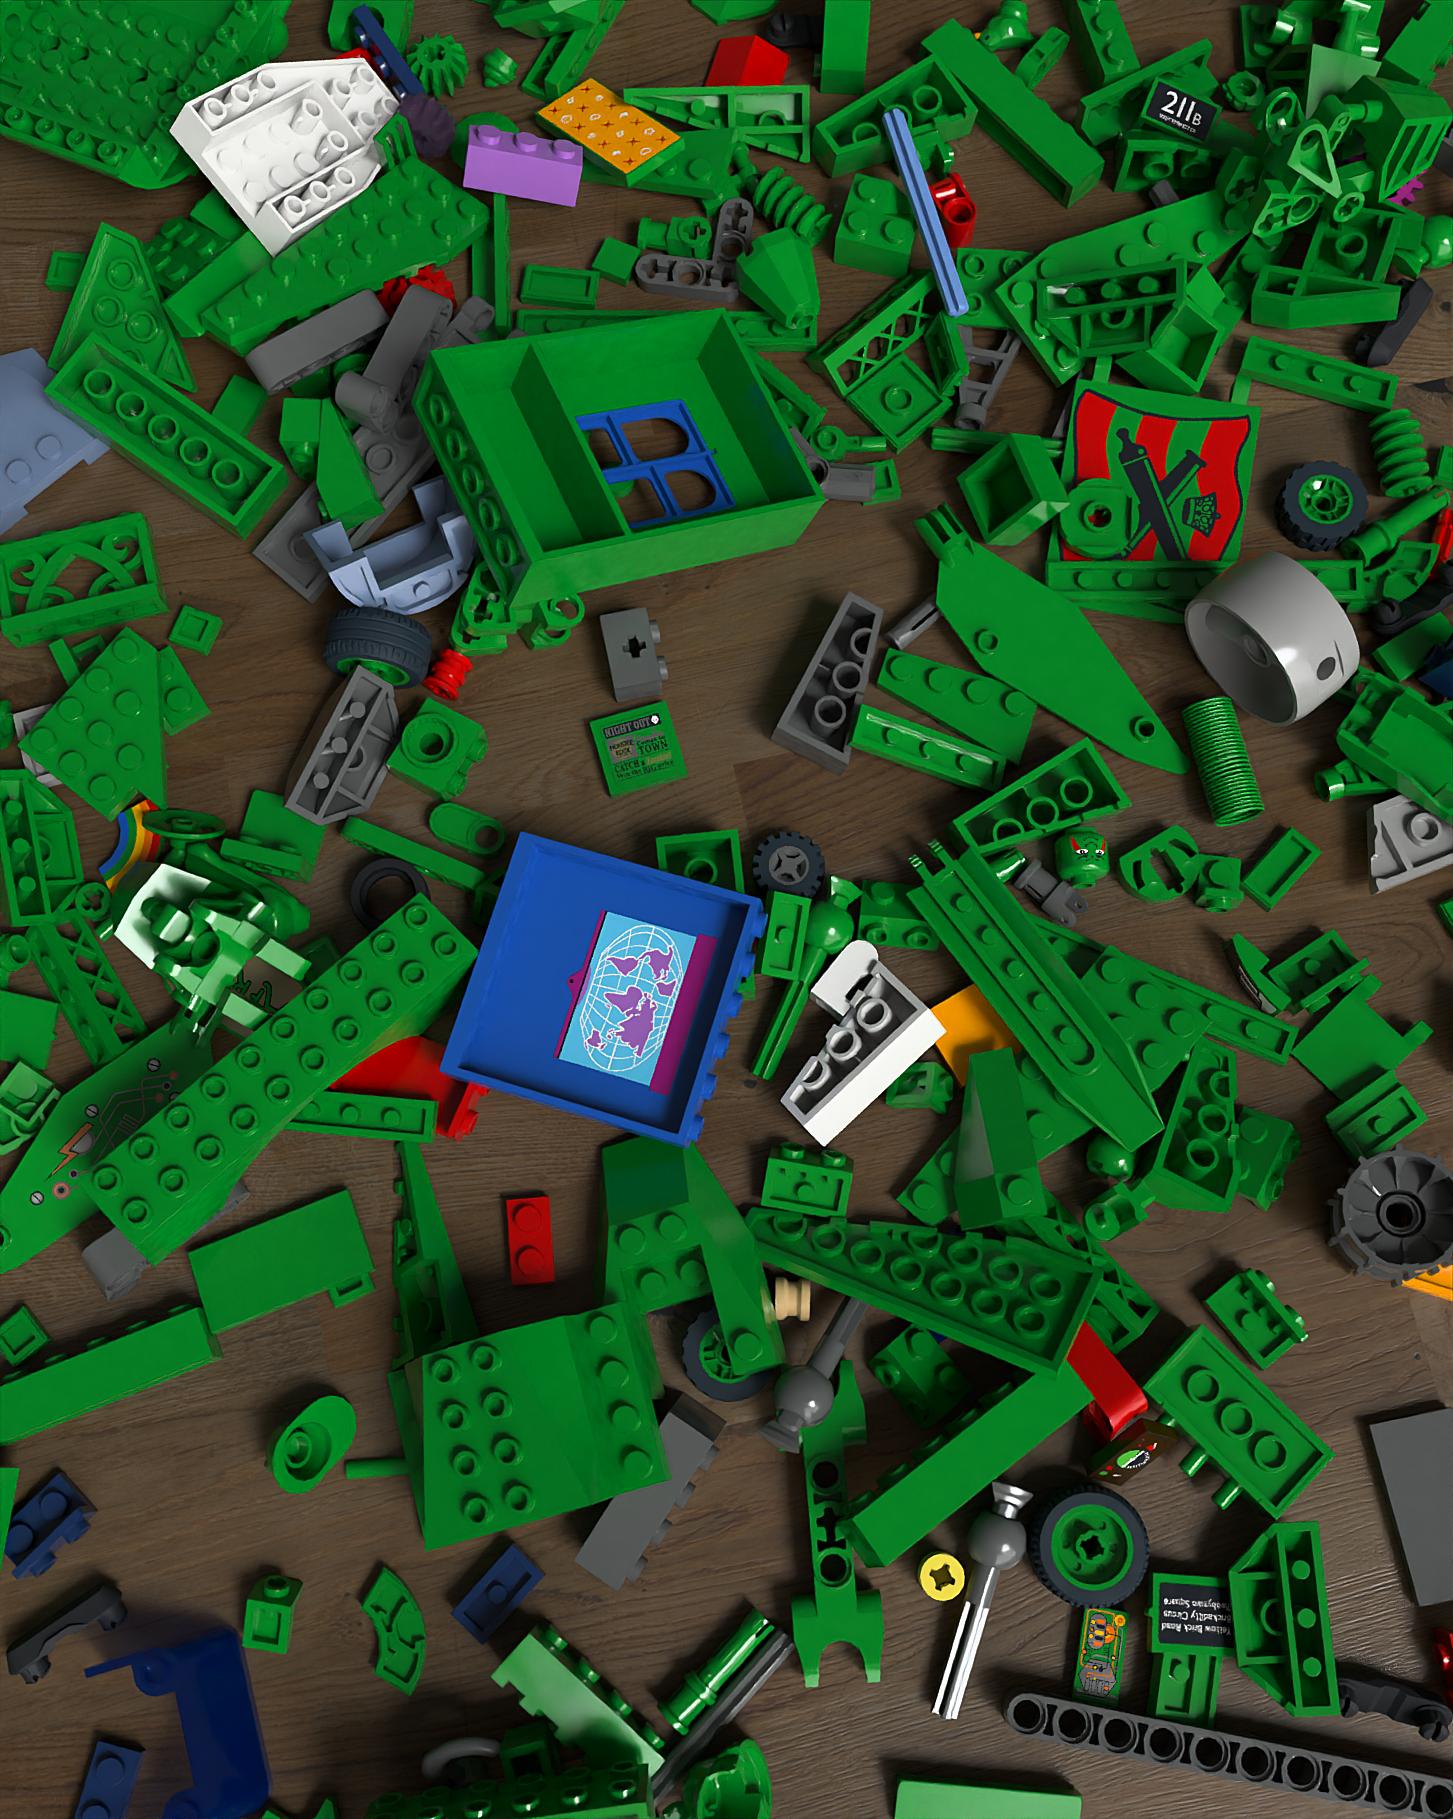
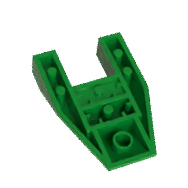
[593,1136,788,1403]

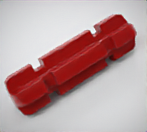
[1426,508,1453,582]

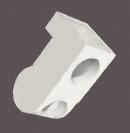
[809,940,878,1022]

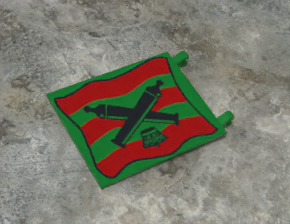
[1042,355,1262,626]

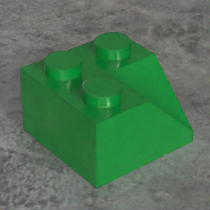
[834,173,920,280]

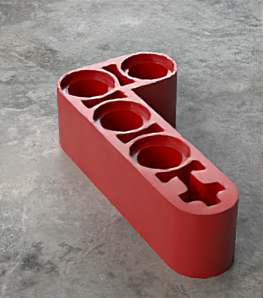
[1066,1320,1148,1447]

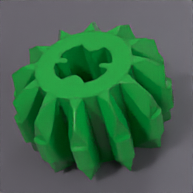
[406,31,469,100]

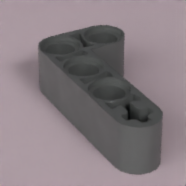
[335,284,453,435]
[245,289,392,395]
[81,1179,251,1302]

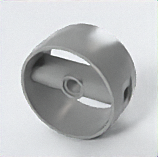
[1184,550,1360,727]

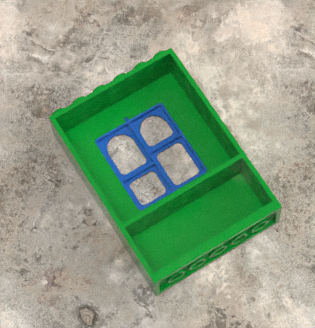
[411,307,826,609]

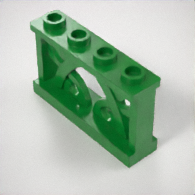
[0,512,170,649]

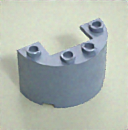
[302,474,480,615]

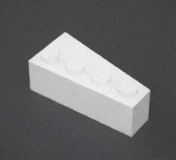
[780,961,946,1147]

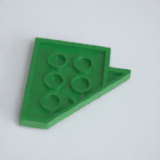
[17,626,168,822]

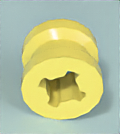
[917,1551,965,1601]

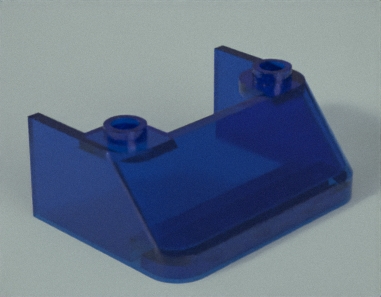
[84,1625,273,1819]

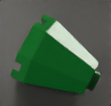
[734,226,821,330]

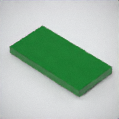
[188,1189,377,1335]

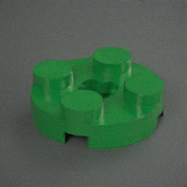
[1058,478,1139,559]

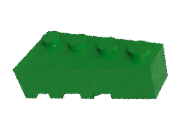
[1376,0,1453,88]
[810,52,979,179]
[944,736,1133,858]
[490,1622,667,1777]

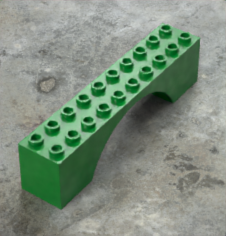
[76,892,479,1267]

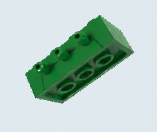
[1136,1324,1336,1520]

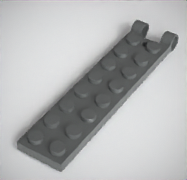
[252,295,529,604]

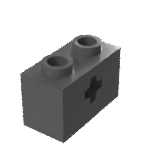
[599,607,669,703]

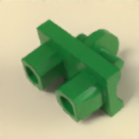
[1082,1178,1156,1243]

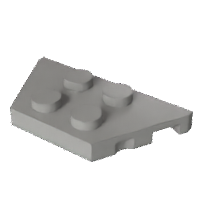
[1366,794,1453,895]

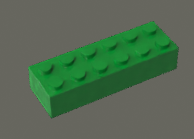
[43,331,290,542]
[835,1360,1095,1568]

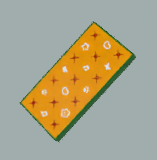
[535,77,685,187]

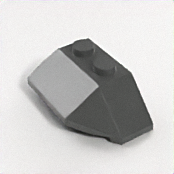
[282,665,402,826]

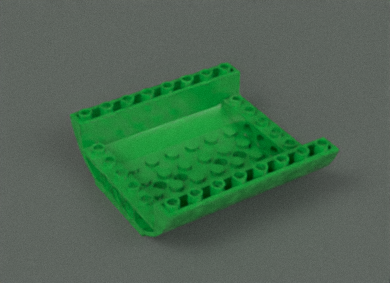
[0,0,280,190]

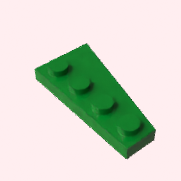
[876,648,1037,770]

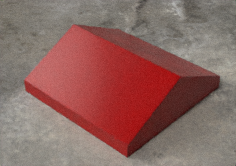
[705,35,790,87]

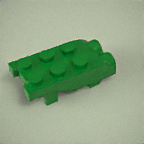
[1333,672,1453,826]

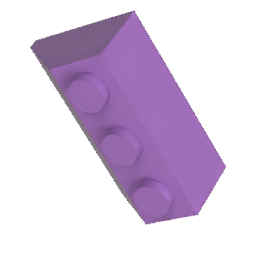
[463,125,583,207]

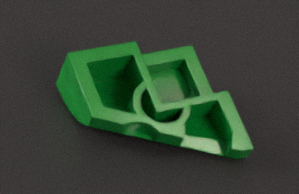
[0,1058,68,1155]

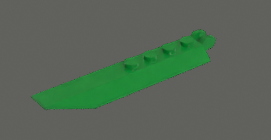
[906,838,1165,1154]

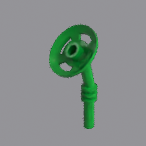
[93,810,226,942]

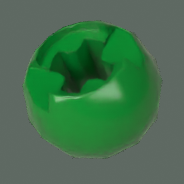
[1085,1132,1140,1182]

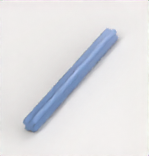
[882,108,969,318]

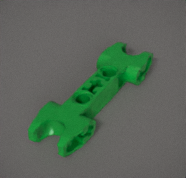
[776,1360,884,1688]

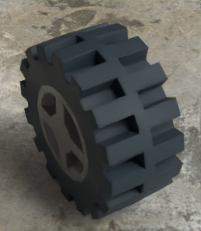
[752,831,825,900]

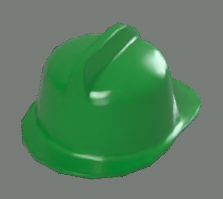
[264,1395,356,1495]

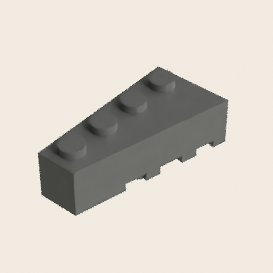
[770,591,884,777]
[573,1392,727,1592]

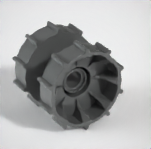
[1324,1143,1453,1289]

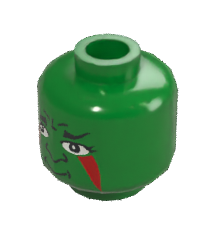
[1054,826,1110,889]

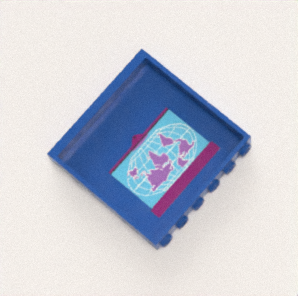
[439,831,768,1150]

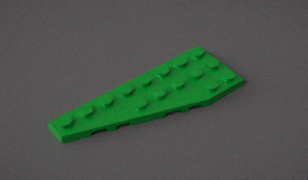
[200,155,494,347]
[989,189,1254,388]
[896,944,1213,1228]
[744,1207,1104,1382]

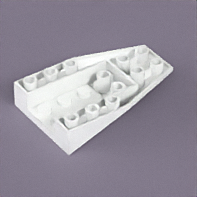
[169,58,411,258]

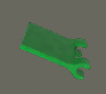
[1290,972,1434,1102]

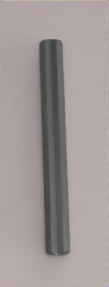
[651,1627,796,1808]

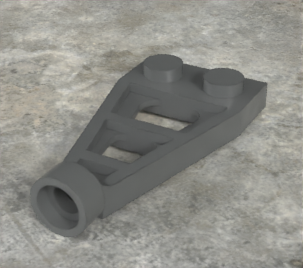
[954,325,1023,431]

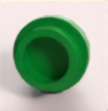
[483,47,519,88]

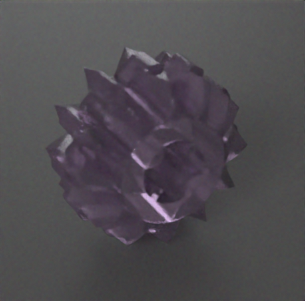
[394,92,457,160]

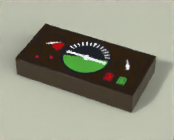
[1084,1417,1179,1486]

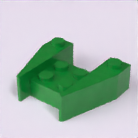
[814,0,871,96]
[1251,191,1425,330]

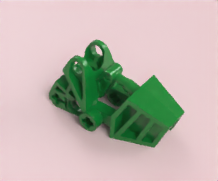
[1263,0,1385,120]
[1215,74,1453,238]
[448,550,585,656]
[109,862,312,1031]

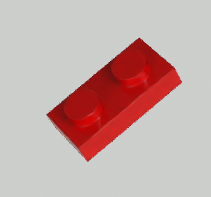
[506,1196,556,1287]

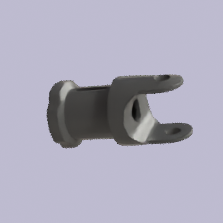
[1014,858,1089,927]

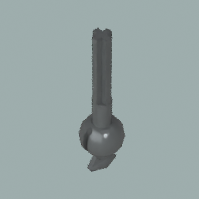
[758,1295,869,1454]
[930,1480,1033,1720]

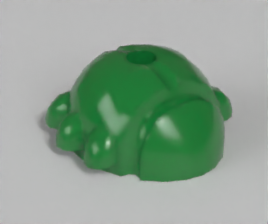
[1222,71,1266,111]

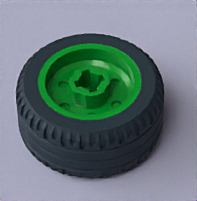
[322,607,432,690]
[1027,1483,1149,1609]

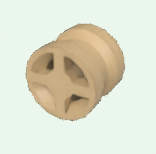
[775,1277,810,1321]

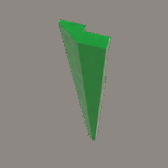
[623,85,810,163]
[392,1141,481,1371]

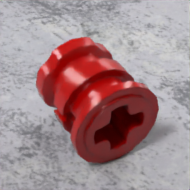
[422,648,473,701]

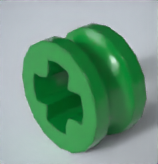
[75,882,112,922]

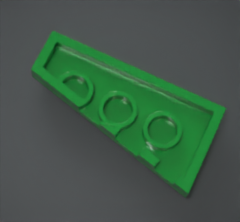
[580,127,739,200]

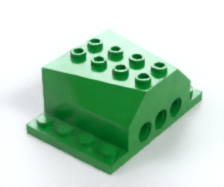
[387,1301,672,1552]

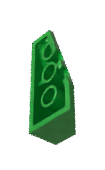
[1134,1036,1241,1213]
[953,1047,1047,1231]

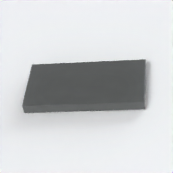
[1365,1407,1453,1607]

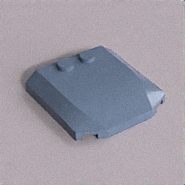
[0,347,111,536]

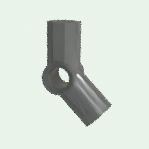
[788,426,876,502]

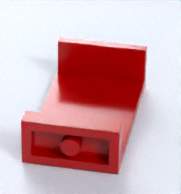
[327,1036,490,1143]

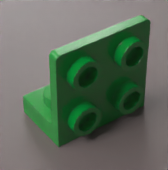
[954,247,1034,330]
[220,790,328,884]

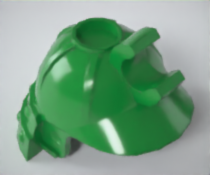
[662,1739,772,1819]

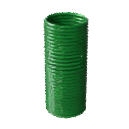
[1180,696,1265,827]

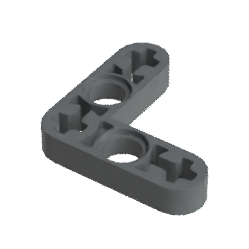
[636,198,754,303]

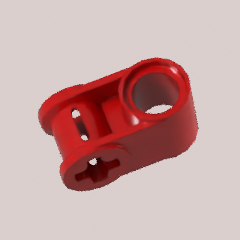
[927,171,977,248]

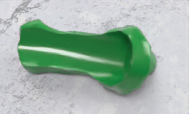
[185,842,311,942]

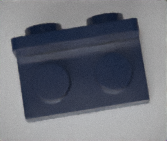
[4,1472,99,1580]

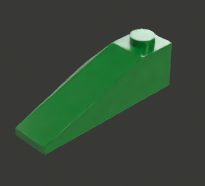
[1113,129,1269,194]

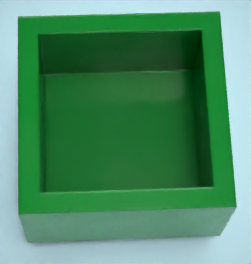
[1114,297,1226,396]
[957,433,1071,546]

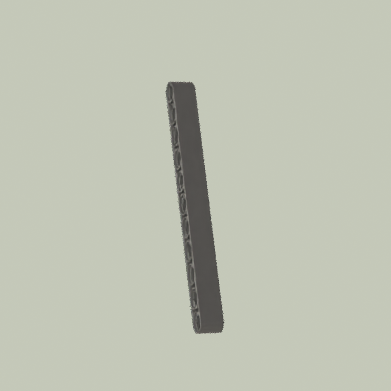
[1001,1686,1453,1819]

